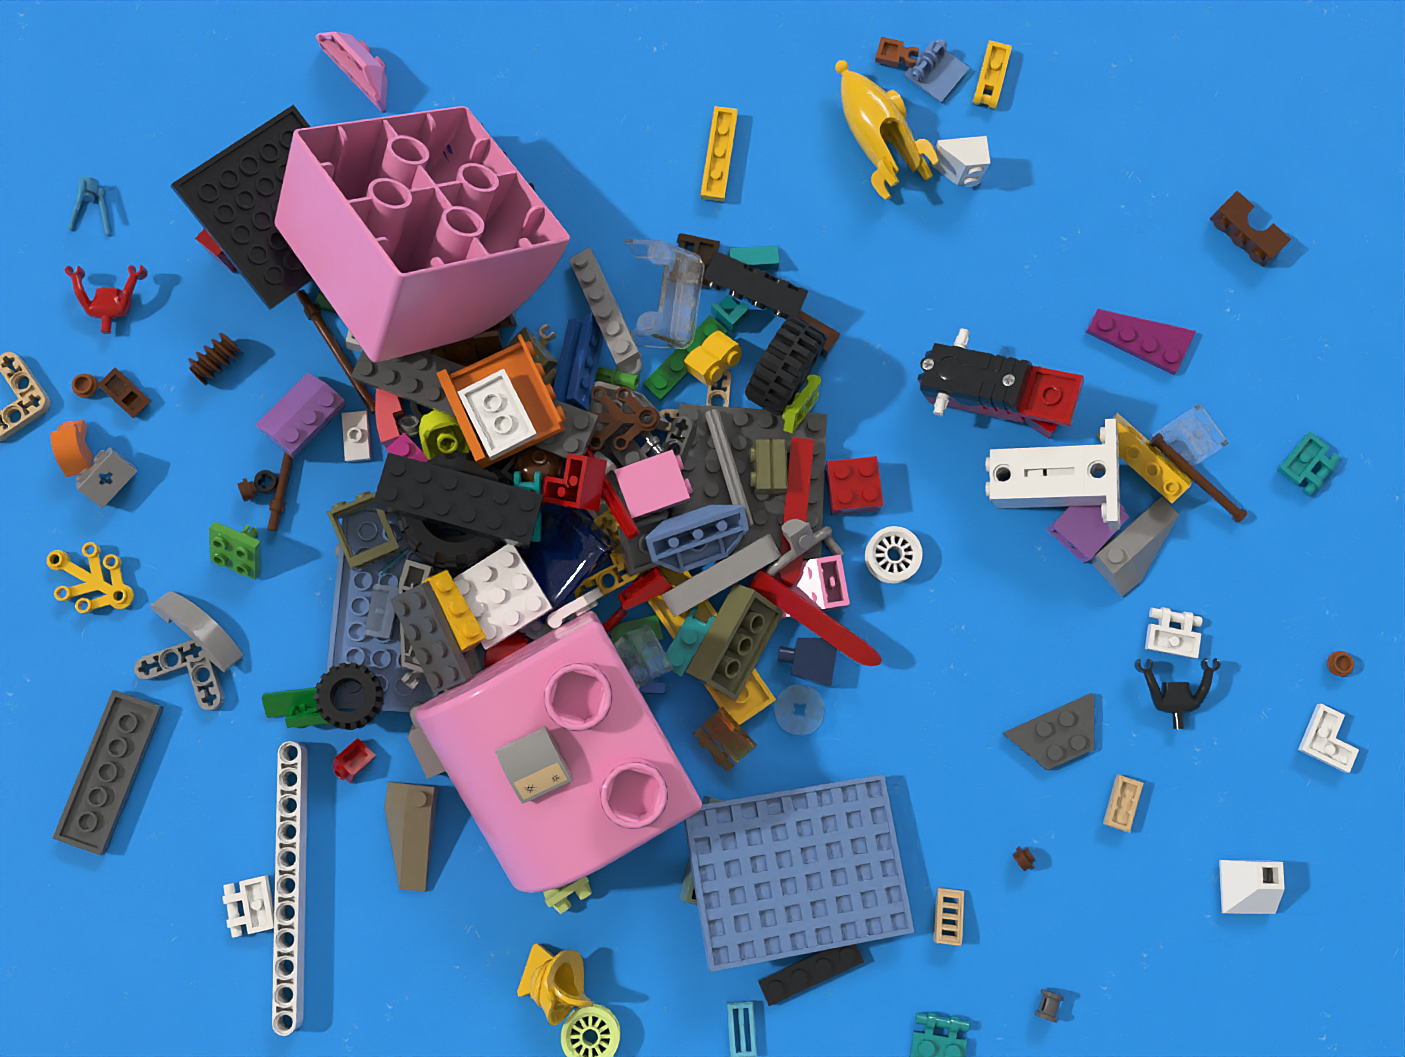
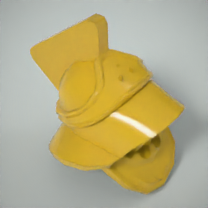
[517,944,594,1026]

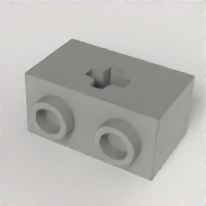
[75,447,137,508]

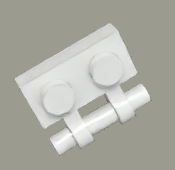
[1145,607,1202,659]
[222,875,274,938]

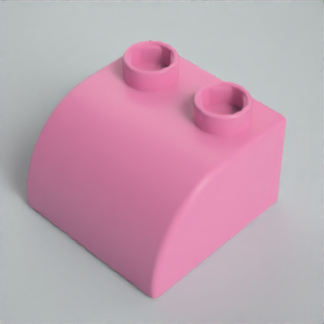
[275,106,570,363]
[415,611,702,893]

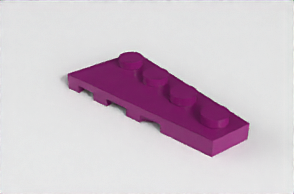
[1085,309,1196,375]

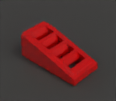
[617,567,673,611]

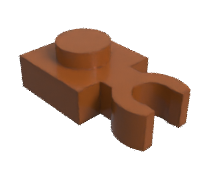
[875,37,919,68]

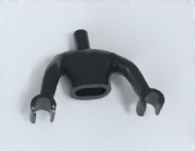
[1134,658,1220,729]

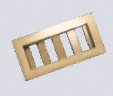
[933,888,964,946]

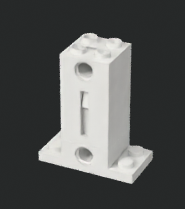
[986,419,1120,530]

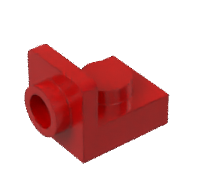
[333,738,376,784]

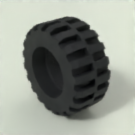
[745,316,827,415]

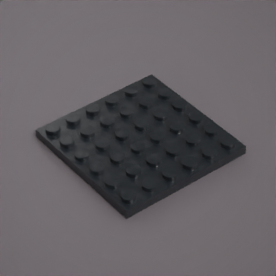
[170,104,313,310]

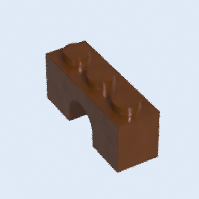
[1210,191,1291,267]

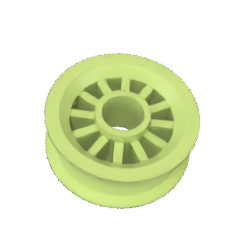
[561,1004,620,1057]

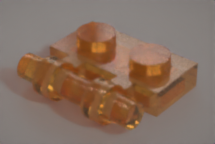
[693,706,757,772]

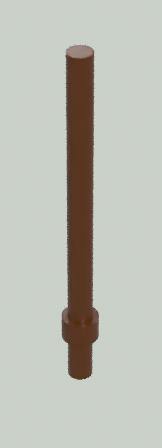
[296,289,375,414]
[267,451,293,532]

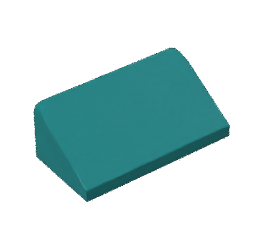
[729,245,780,270]

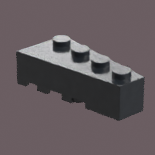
[703,251,808,319]

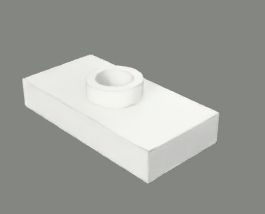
[341,411,372,463]

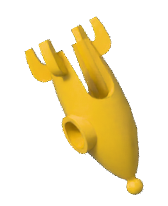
[835,60,940,200]

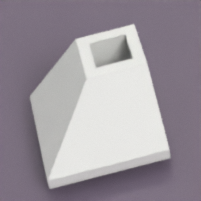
[1219,860,1285,914]

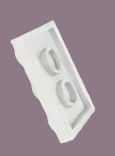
[458,369,539,460]

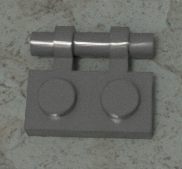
[605,420,665,467]

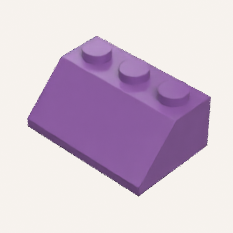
[255,373,345,459]

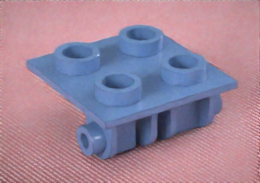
[904,39,969,103]

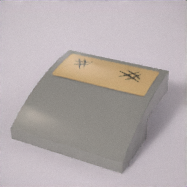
[495,726,573,804]

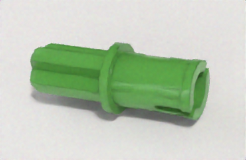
[595,367,640,390]

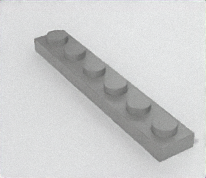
[569,247,642,369]

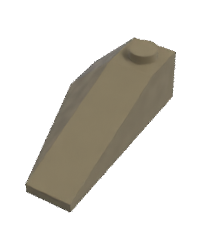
[384,782,440,892]

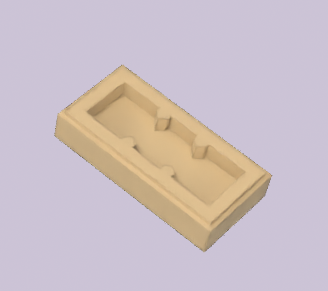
[1103,775,1144,833]

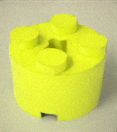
[419,410,470,460]

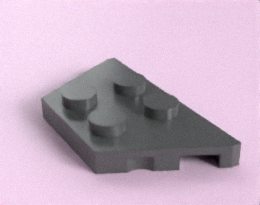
[1003,693,1094,770]

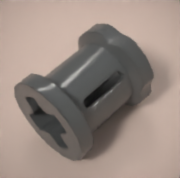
[1034,989,1064,1023]

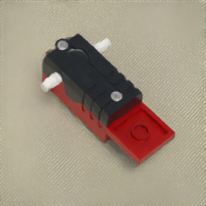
[917,329,1084,427]

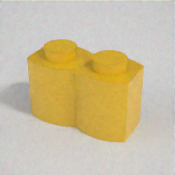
[684,330,742,386]

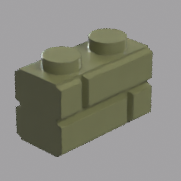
[750,439,788,494]

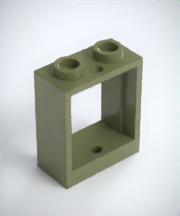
[327,491,402,571]

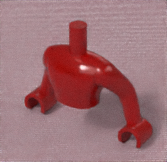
[65,265,148,334]

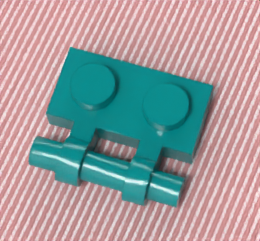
[1277,432,1341,496]
[910,1012,969,1057]

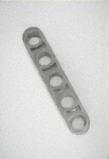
[661,534,782,617]

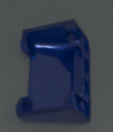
[523,506,618,624]

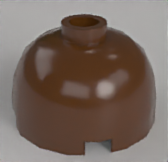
[513,446,564,486]

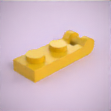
[972,40,1012,109]

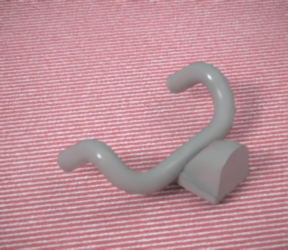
[765,519,844,578]

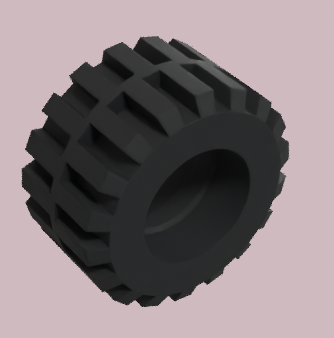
[314,662,384,730]

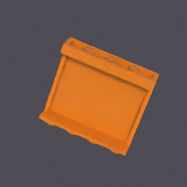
[436,334,567,469]

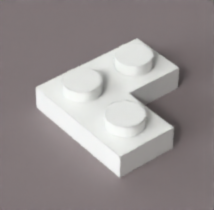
[1298,704,1359,773]

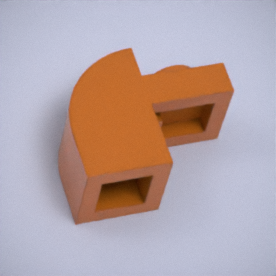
[51,419,94,478]

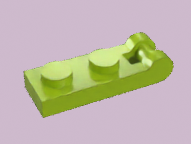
[782,375,821,434]

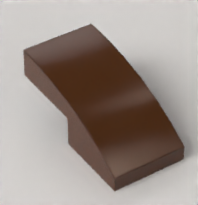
[97,368,151,418]

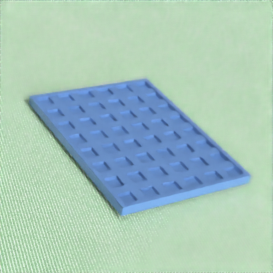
[684,774,914,972]

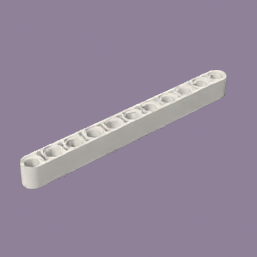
[272,741,308,1036]

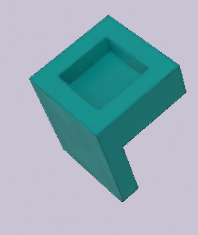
[711,296,749,332]

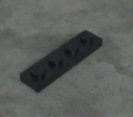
[758,944,864,1006]

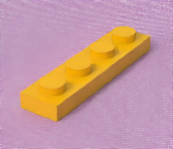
[700,106,738,202]

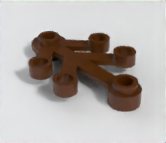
[574,386,660,452]

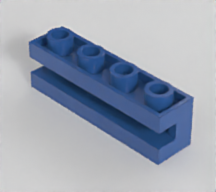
[553,314,604,411]

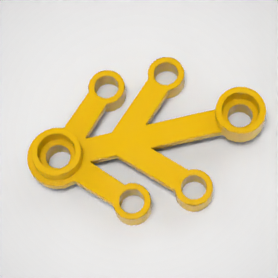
[47,542,134,614]

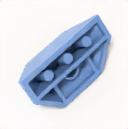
[645,505,749,573]

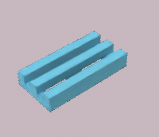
[727,1000,757,1057]

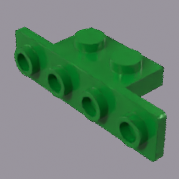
[261,687,344,728]

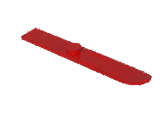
[779,437,814,587]
[749,569,882,666]

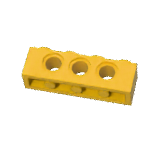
[1097,413,1192,503]

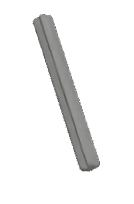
[706,409,753,527]

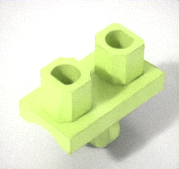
[543,876,592,914]

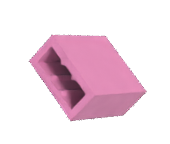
[614,450,693,521]

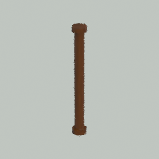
[1149,433,1247,523]

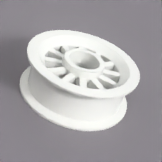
[865,526,922,584]

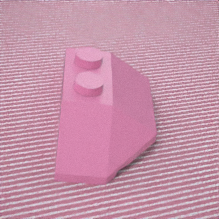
[315,32,388,112]

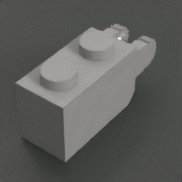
[408,701,445,779]

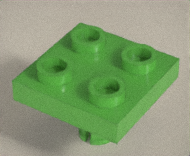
[209,521,261,580]

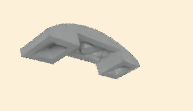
[150,591,243,672]

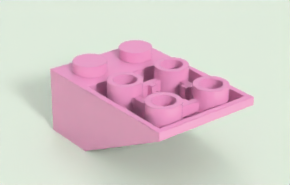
[764,555,850,619]

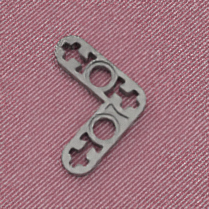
[134,640,225,711]

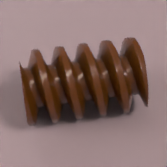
[188,332,244,386]

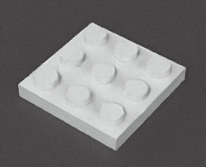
[453,544,553,650]

